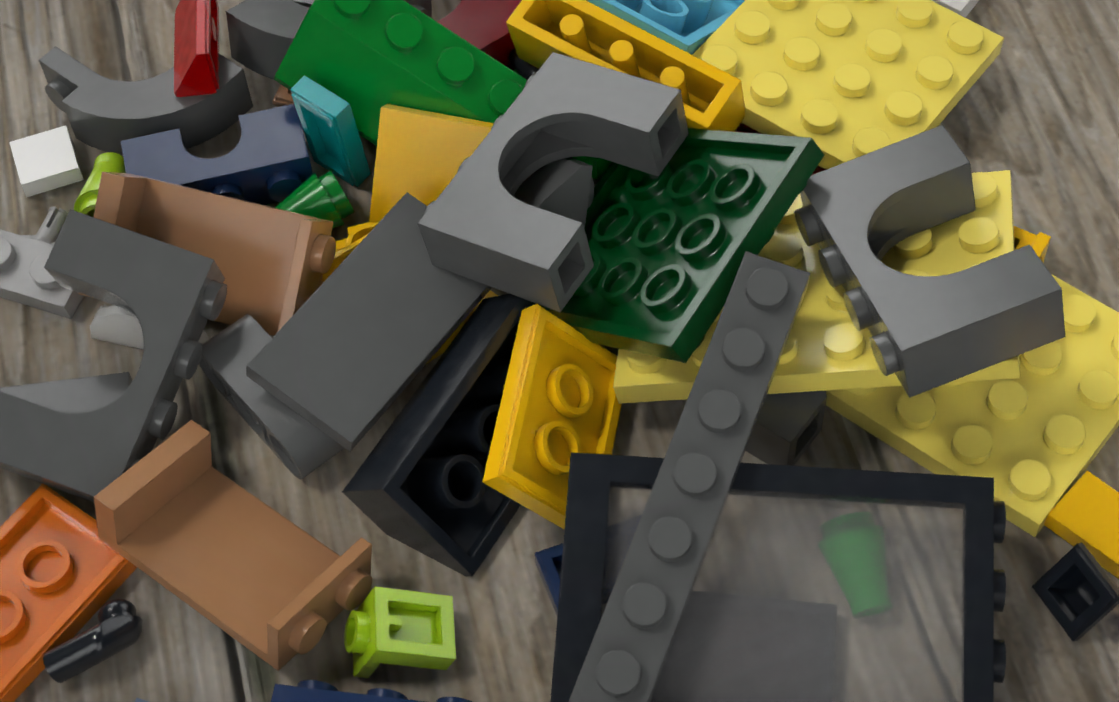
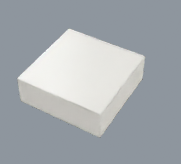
[9,125,84,197]

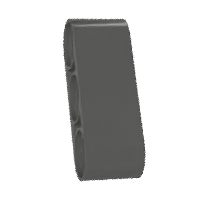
[199,314,345,479]

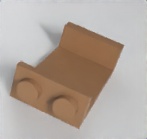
[79,172,336,336]
[94,420,372,671]

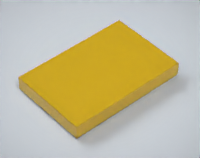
[482,304,622,530]

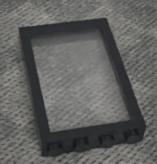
[550,452,1006,702]

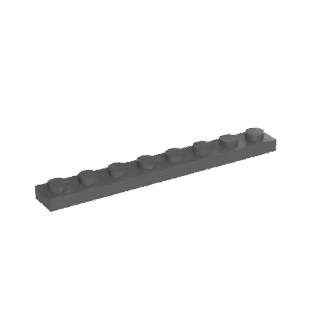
[569,251,810,702]

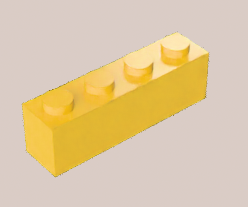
[506,0,745,132]

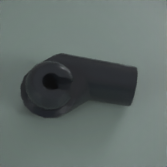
[43,599,142,683]

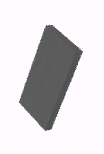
[246,192,492,452]

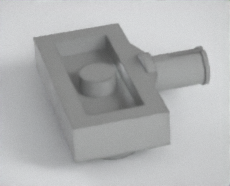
[0,206,84,319]

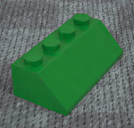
[274,0,527,146]

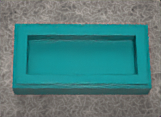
[290,75,371,187]

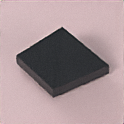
[1032,543,1119,641]

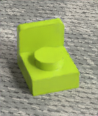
[344,586,456,678]

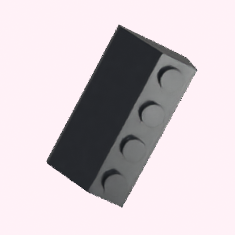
[342,294,542,576]

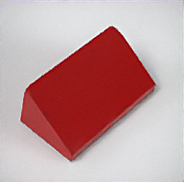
[174,0,219,97]

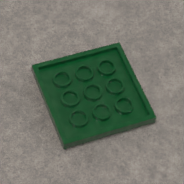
[541,128,824,363]

